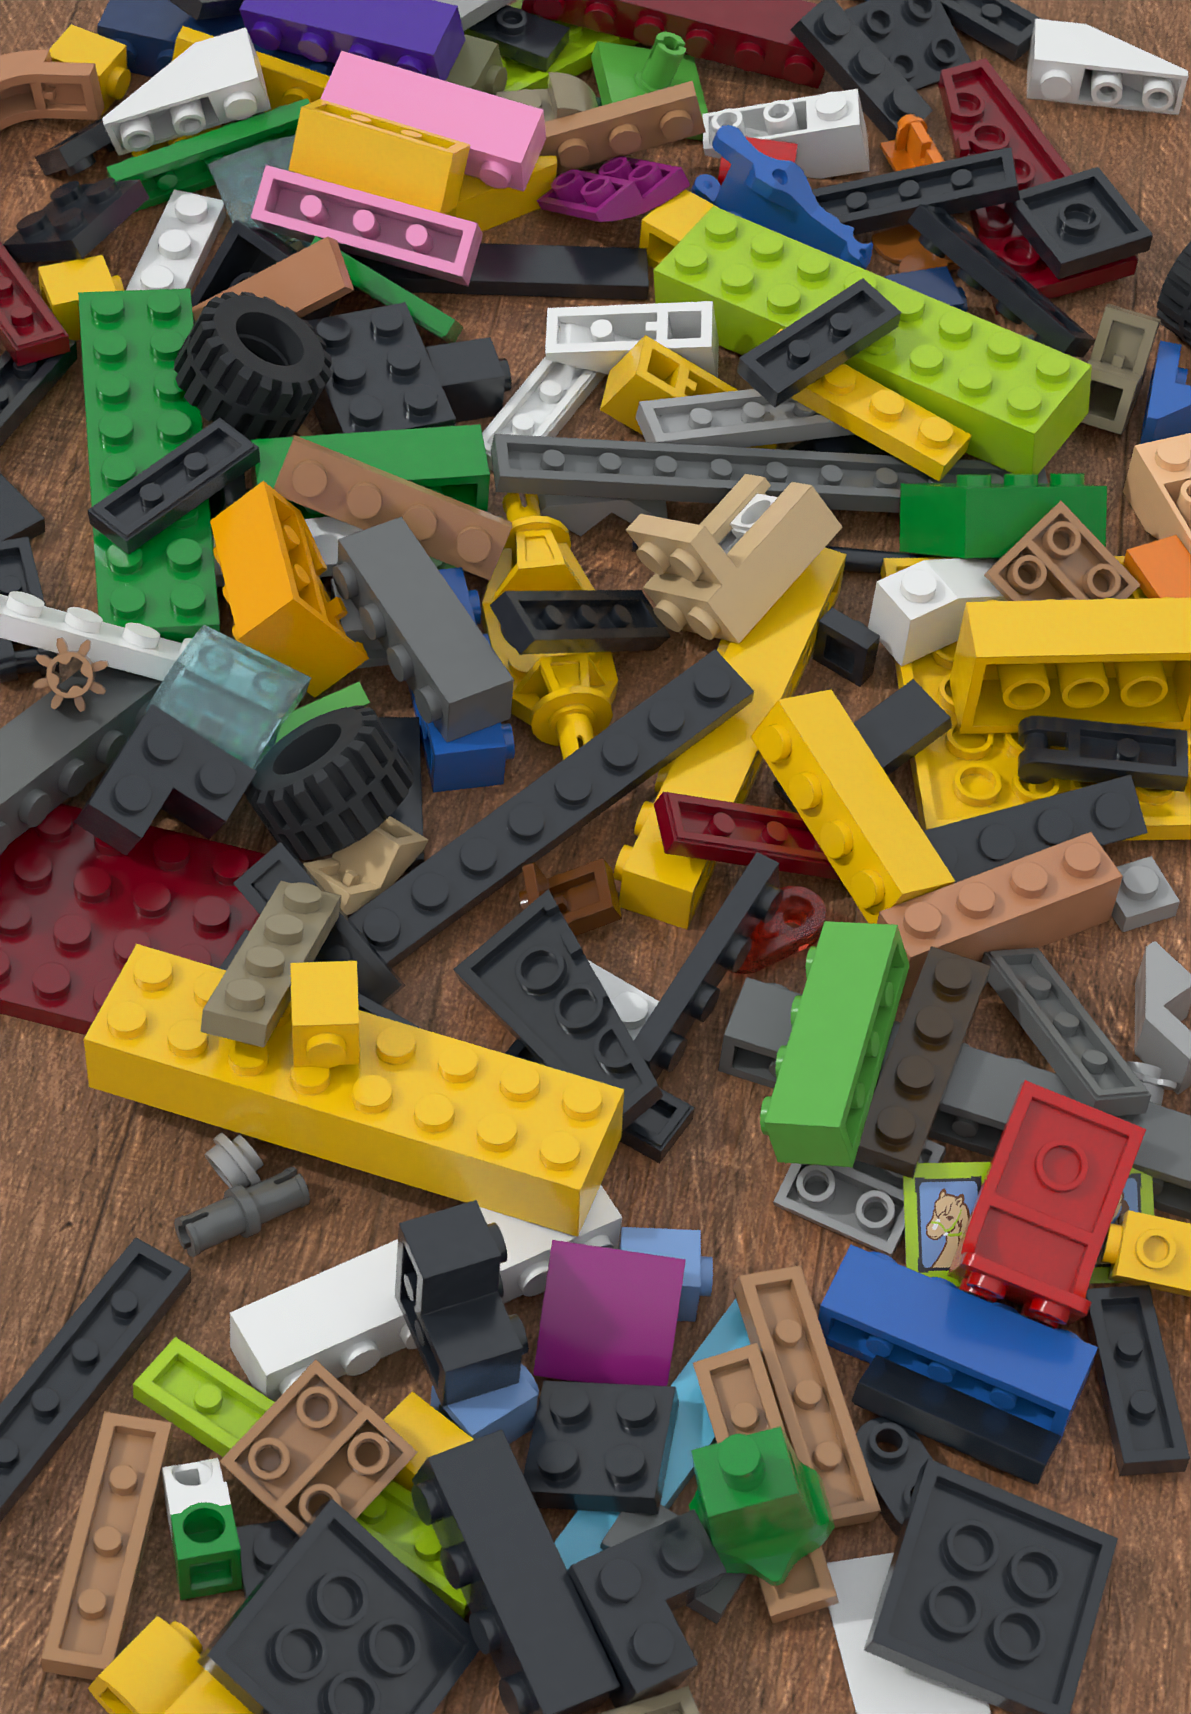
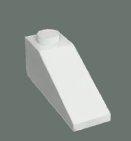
[545,301,719,378]
[868,557,1008,666]

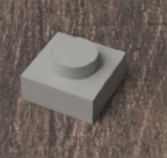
[1112,856,1180,932]

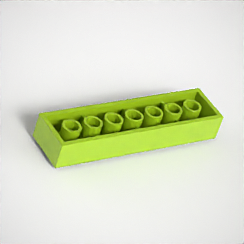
[654,206,1092,474]

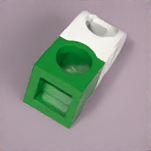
[162,1458,242,1600]

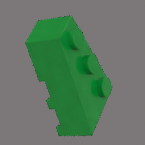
[899,473,1107,558]

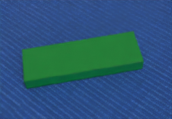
[310,236,464,343]

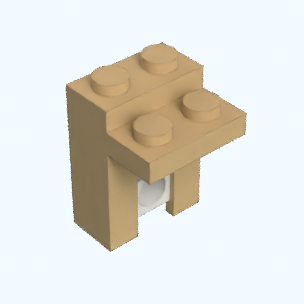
[626,474,843,643]

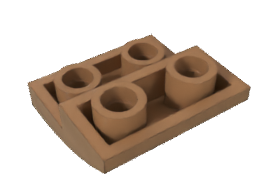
[984,501,1140,601]
[220,1359,417,1535]

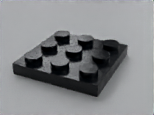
[864,1458,1118,1714]
[197,1498,480,1714]

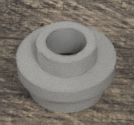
[204,1133,264,1188]

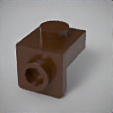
[519,858,622,936]

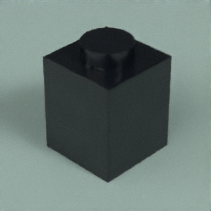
[426,337,512,422]

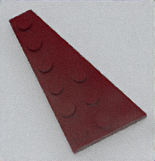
[938,58,1138,315]

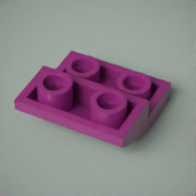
[537,156,690,222]
[533,1240,686,1386]

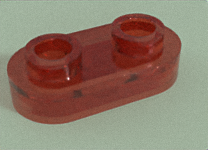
[728,886,826,974]

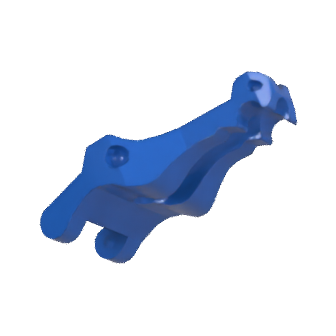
[691,125,873,270]

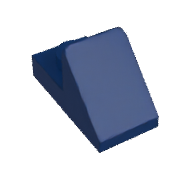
[1139,341,1191,444]

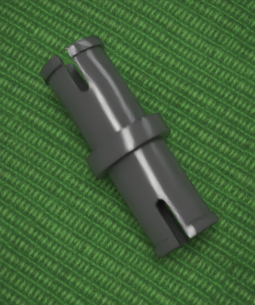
[174,1166,310,1257]

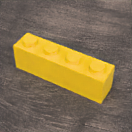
[750,689,955,924]

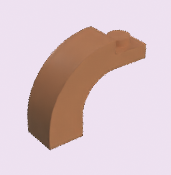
[0,50,104,131]

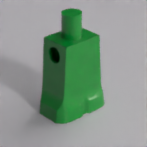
[689,1426,835,1586]

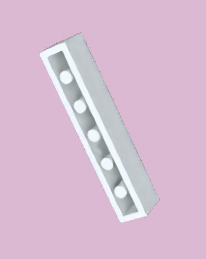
[230,1185,622,1402]

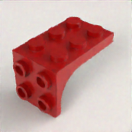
[947,1080,1146,1329]

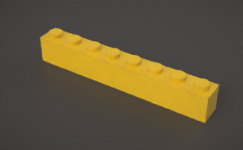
[613,548,846,930]

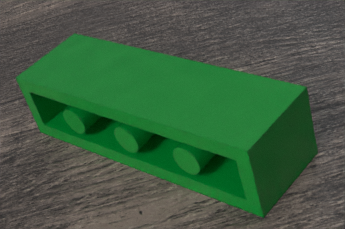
[251,424,490,519]

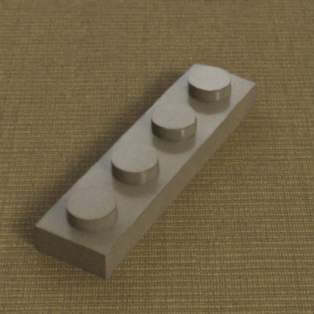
[200,881,341,1047]

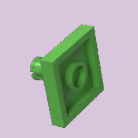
[591,32,708,141]

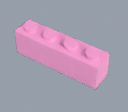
[320,51,546,192]
[251,165,483,286]

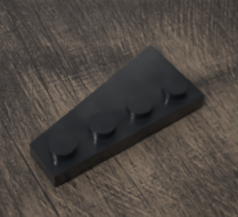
[453,889,663,1131]

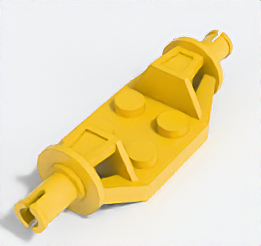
[481,493,618,760]

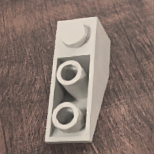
[1027,19,1188,115]
[102,28,271,156]
[703,89,870,179]

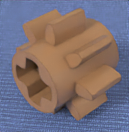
[33,637,109,712]

